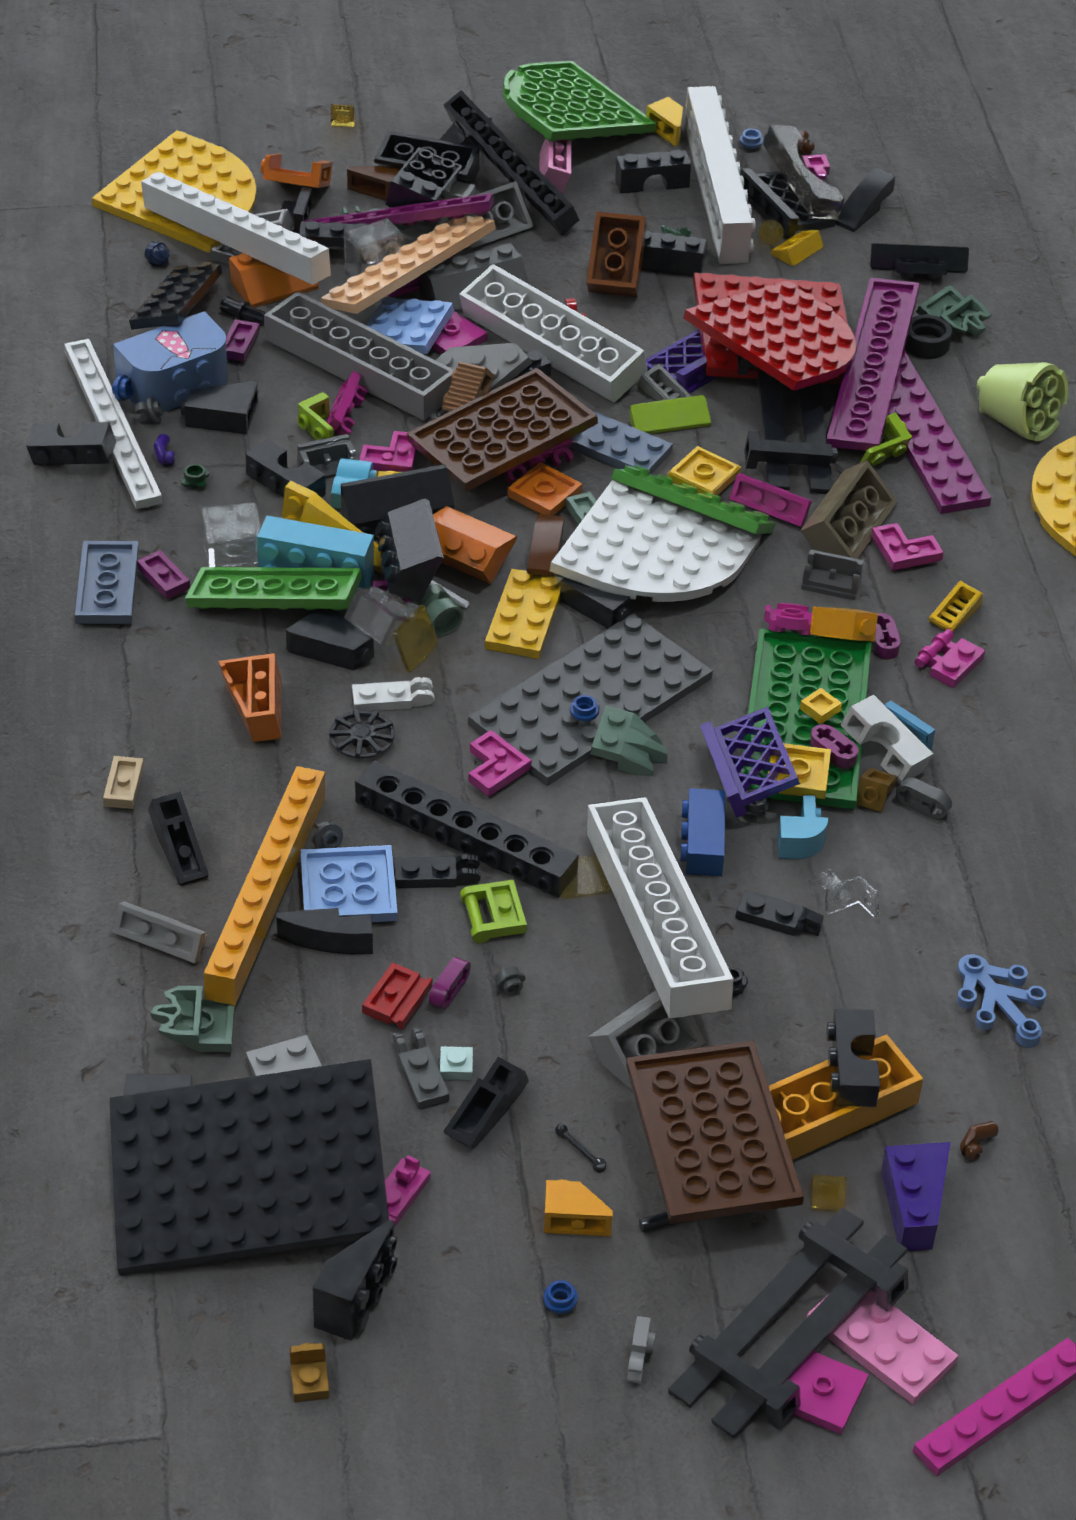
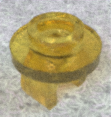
[759,220,784,244]

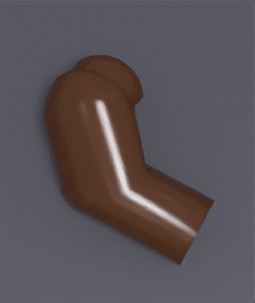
[793,130,815,156]
[960,1121,999,1161]

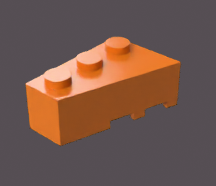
[218,653,282,742]

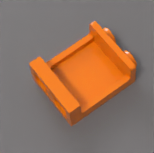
[260,153,333,188]

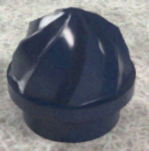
[144,242,170,266]

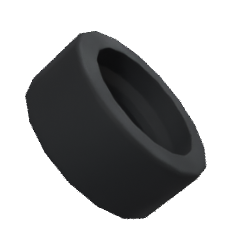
[905,314,952,359]

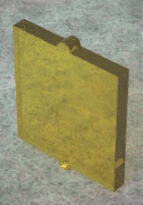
[392,605,439,672]
[561,855,612,900]

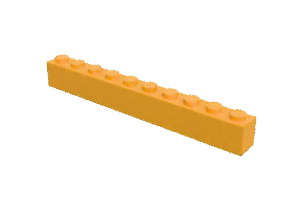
[204,766,325,1006]

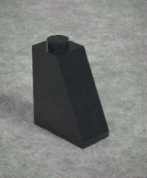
[181,381,259,434]
[560,577,631,629]
[286,609,374,671]

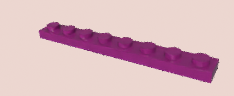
[299,193,494,230]

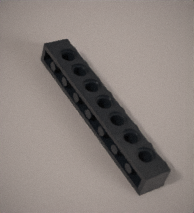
[443,90,580,236]
[355,760,579,898]

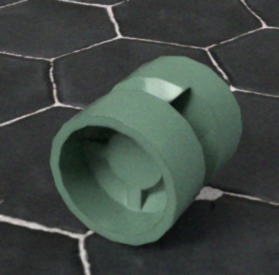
[413,584,463,636]

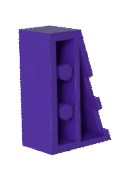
[881,1142,951,1251]

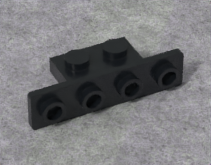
[870,243,969,278]

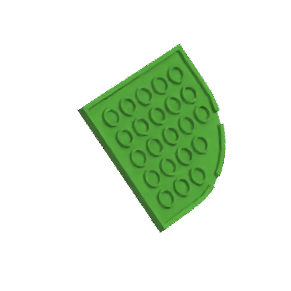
[502,61,657,142]

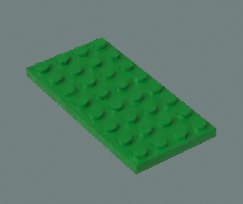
[740,628,872,809]

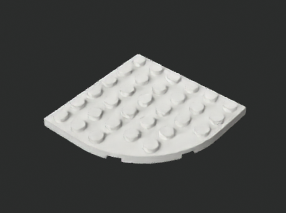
[549,480,761,602]

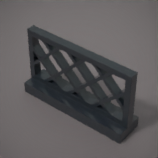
[740,168,837,239]

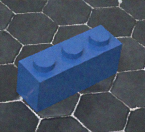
[680,788,725,876]

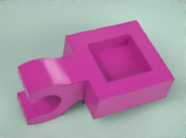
[801,154,830,189]

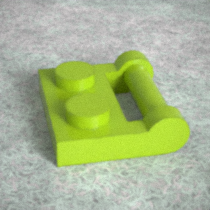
[460,879,527,943]

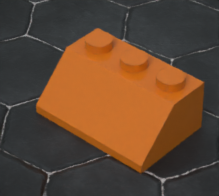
[229,253,319,308]
[433,506,517,584]

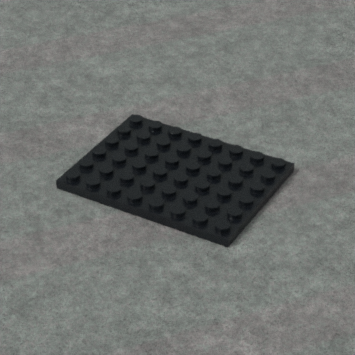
[109,1059,390,1276]

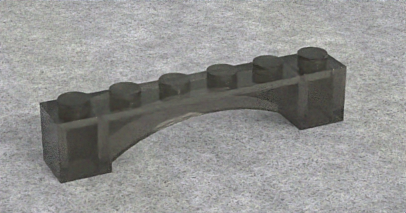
[763,125,844,220]

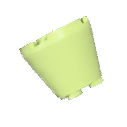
[977,362,1068,441]

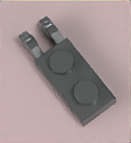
[393,1028,449,1109]

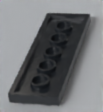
[129,262,222,330]

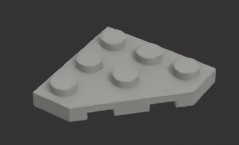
[436,343,533,392]

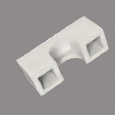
[841,695,933,784]

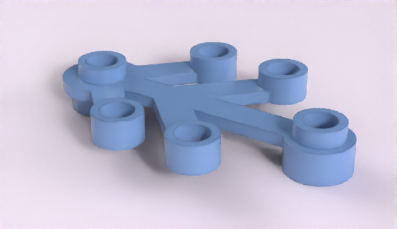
[957,955,1046,1048]

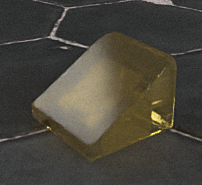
[331,104,356,127]
[811,1174,847,1210]

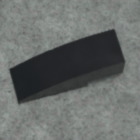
[835,168,895,232]
[276,908,373,955]
[443,1057,529,1149]

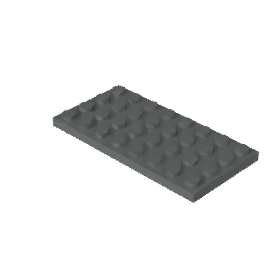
[468,613,713,786]

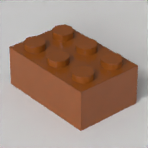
[586,211,647,297]

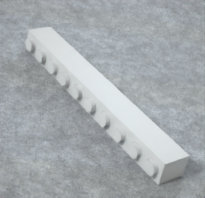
[141,172,331,285]

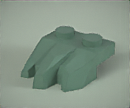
[916,285,991,336]
[590,706,667,776]
[150,986,235,1052]

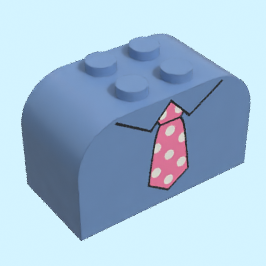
[113,311,228,412]

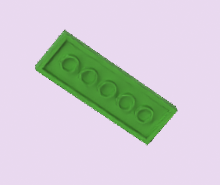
[611,465,776,534]
[185,567,362,610]

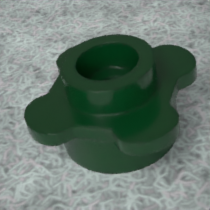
[181,464,210,488]

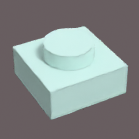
[440,1047,473,1080]

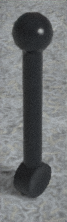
[555,1123,606,1173]

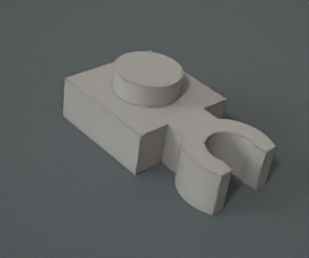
[627,1316,656,1384]

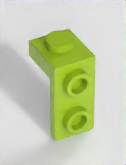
[297,392,334,440]
[860,413,912,466]

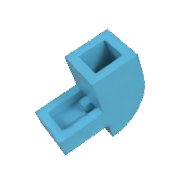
[778,795,828,859]

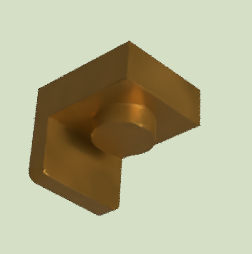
[856,768,897,812]
[289,1343,329,1402]

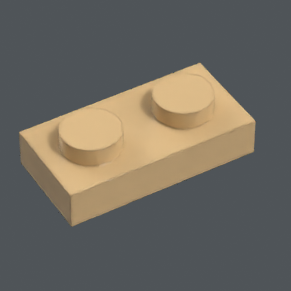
[103,756,144,809]

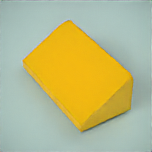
[771,230,823,266]

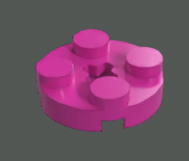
[764,603,812,635]

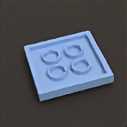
[366,297,454,354]
[300,845,398,922]

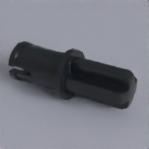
[220,295,266,326]

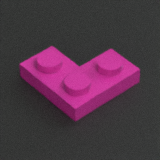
[359,431,418,472]
[871,523,944,570]
[468,730,532,797]

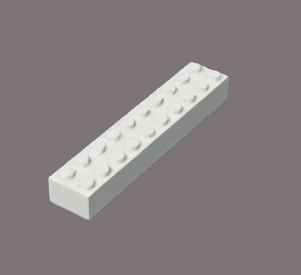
[685,86,756,264]
[587,797,733,1018]

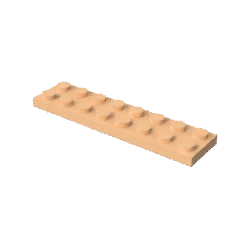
[321,214,496,314]

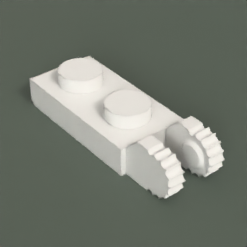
[352,677,435,712]

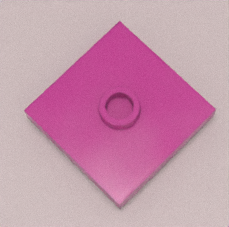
[431,311,487,355]
[790,1352,869,1435]

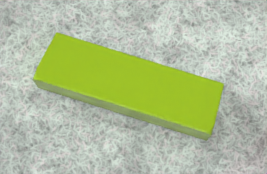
[629,395,711,434]

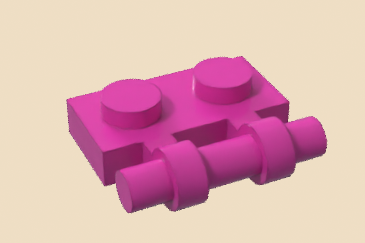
[914,629,985,688]

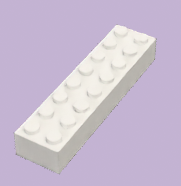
[459,264,647,403]

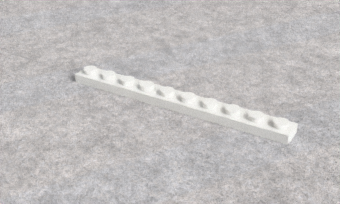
[64,339,162,509]

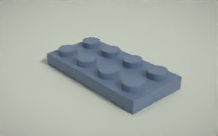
[569,410,673,474]
[75,541,139,624]

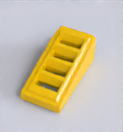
[929,581,983,632]

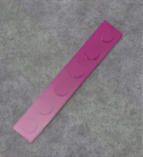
[913,1338,1076,1476]

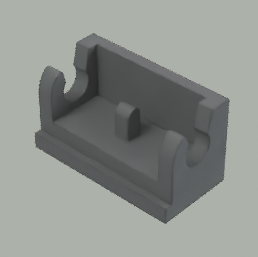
[297,434,356,479]
[801,549,864,600]

